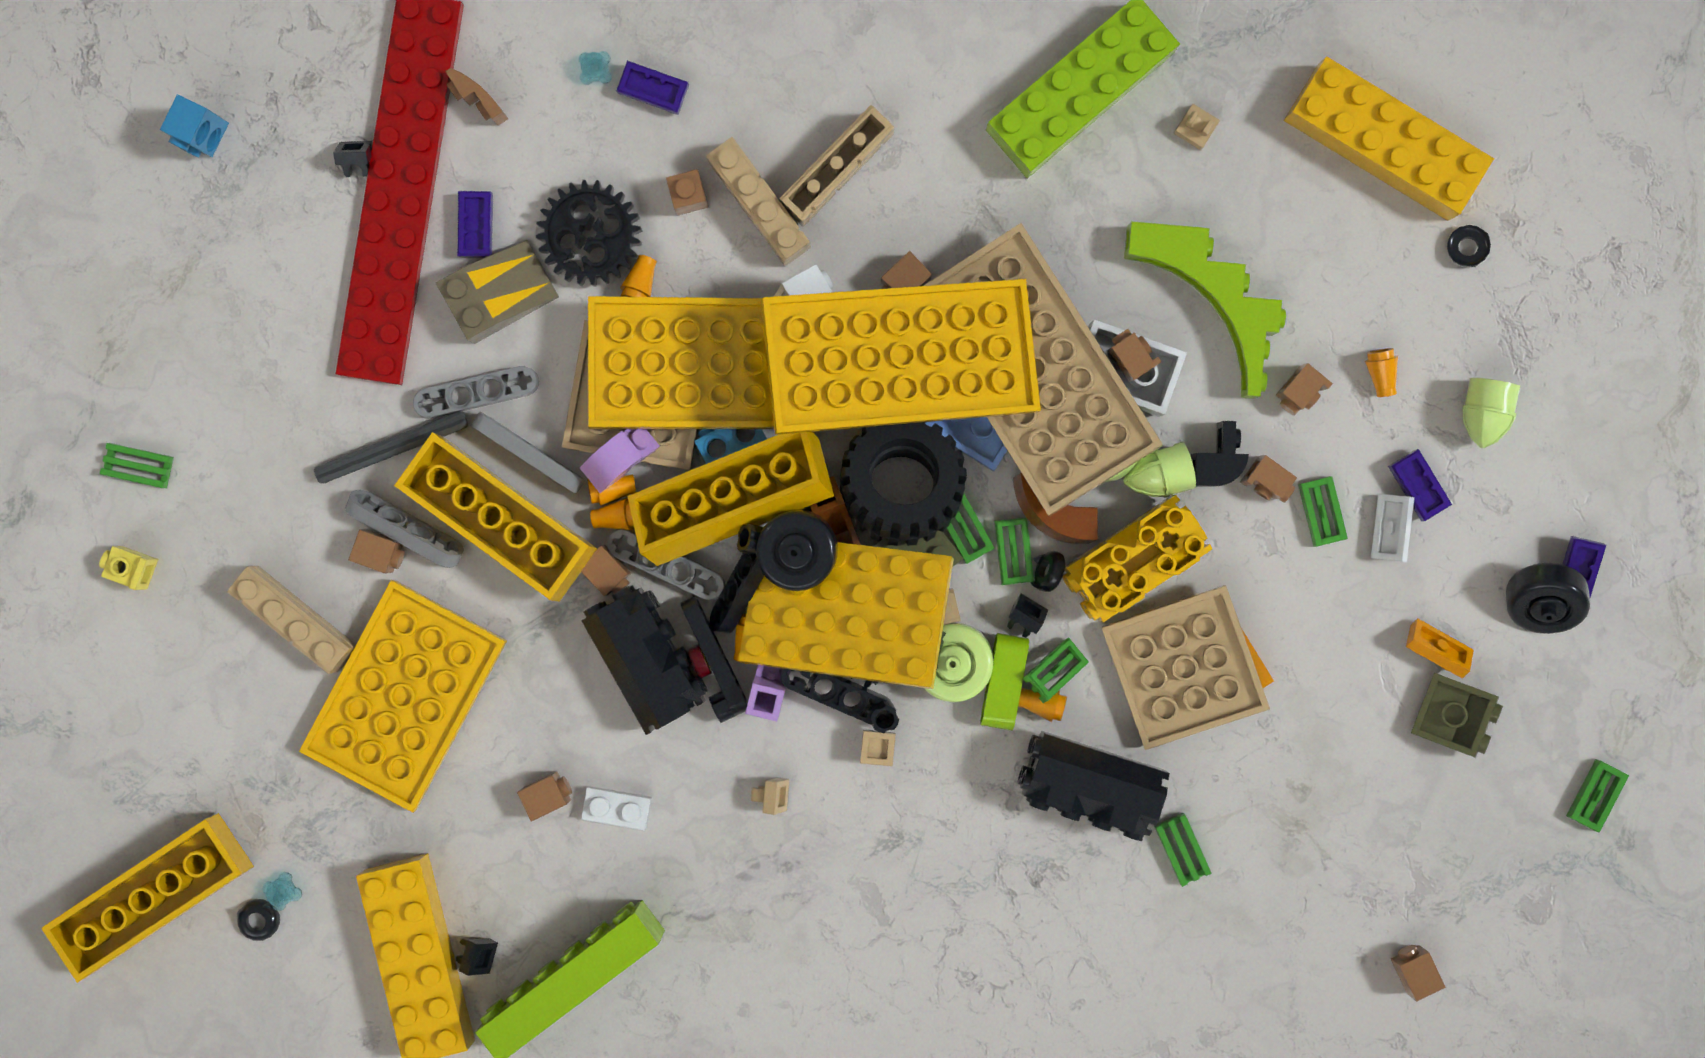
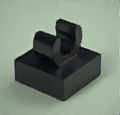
[333,141,373,177]
[1007,593,1048,638]
[455,938,498,976]

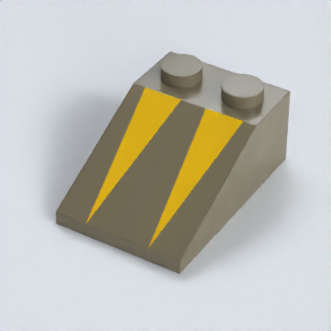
[436,240,559,344]

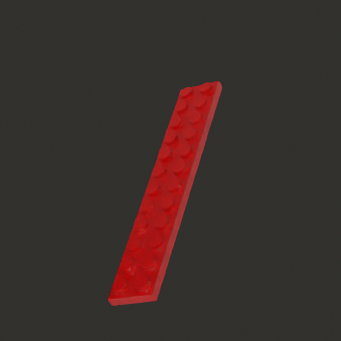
[335,0,464,386]

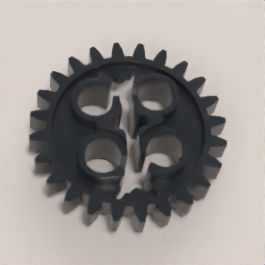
[536,180,643,287]

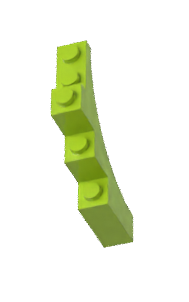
[1124,221,1286,399]

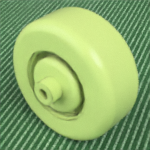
[924,622,993,702]

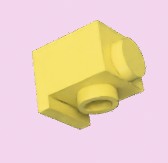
[99,546,158,590]

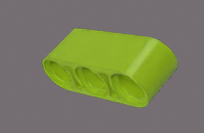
[980,633,1029,731]

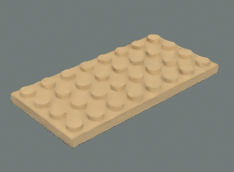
[924,223,1163,516]

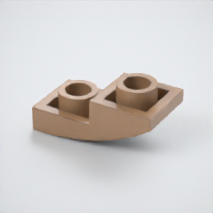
[445,68,508,126]

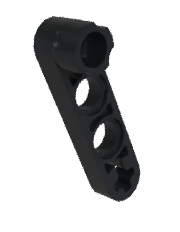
[710,523,764,634]
[680,596,748,723]
[779,668,899,733]

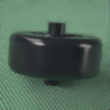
[756,509,838,591]
[1506,563,1590,634]

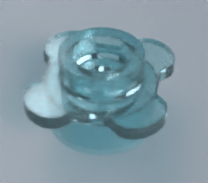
[579,51,612,85]
[263,872,302,911]

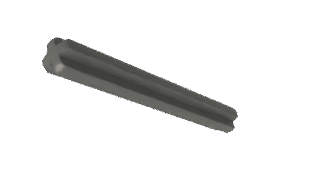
[314,411,468,483]

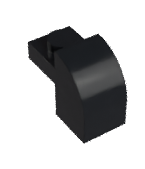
[1191,421,1249,487]

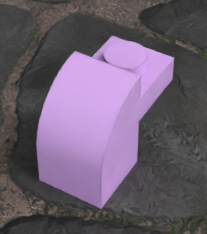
[580,429,660,493]
[745,665,790,722]

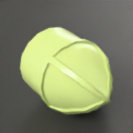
[1462,378,1520,448]
[1123,442,1196,498]

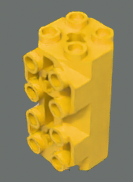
[1062,495,1212,623]

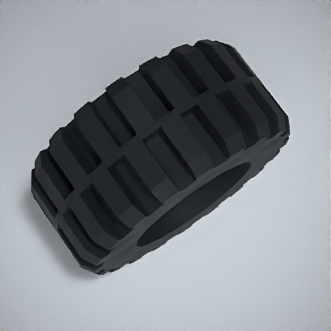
[840,422,967,546]

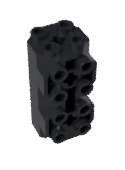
[581,585,708,735]
[1017,731,1170,841]

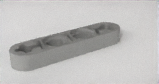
[413,366,539,418]
[471,412,585,494]
[345,490,464,568]
[607,530,725,600]

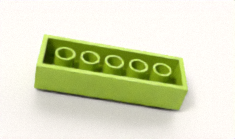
[986,0,1180,179]
[475,900,665,1058]

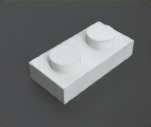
[1371,494,1414,562]
[581,786,652,831]

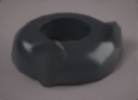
[1447,225,1491,267]
[1030,551,1065,592]
[237,899,280,941]

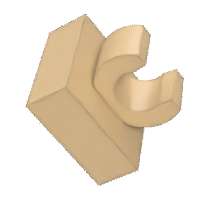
[1174,104,1220,150]
[860,730,896,766]
[751,778,789,815]

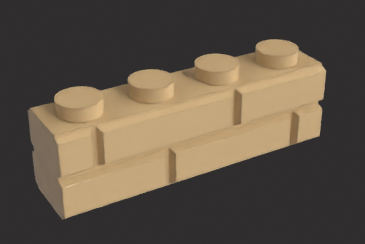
[779,105,894,227]
[706,137,811,266]
[227,566,356,674]

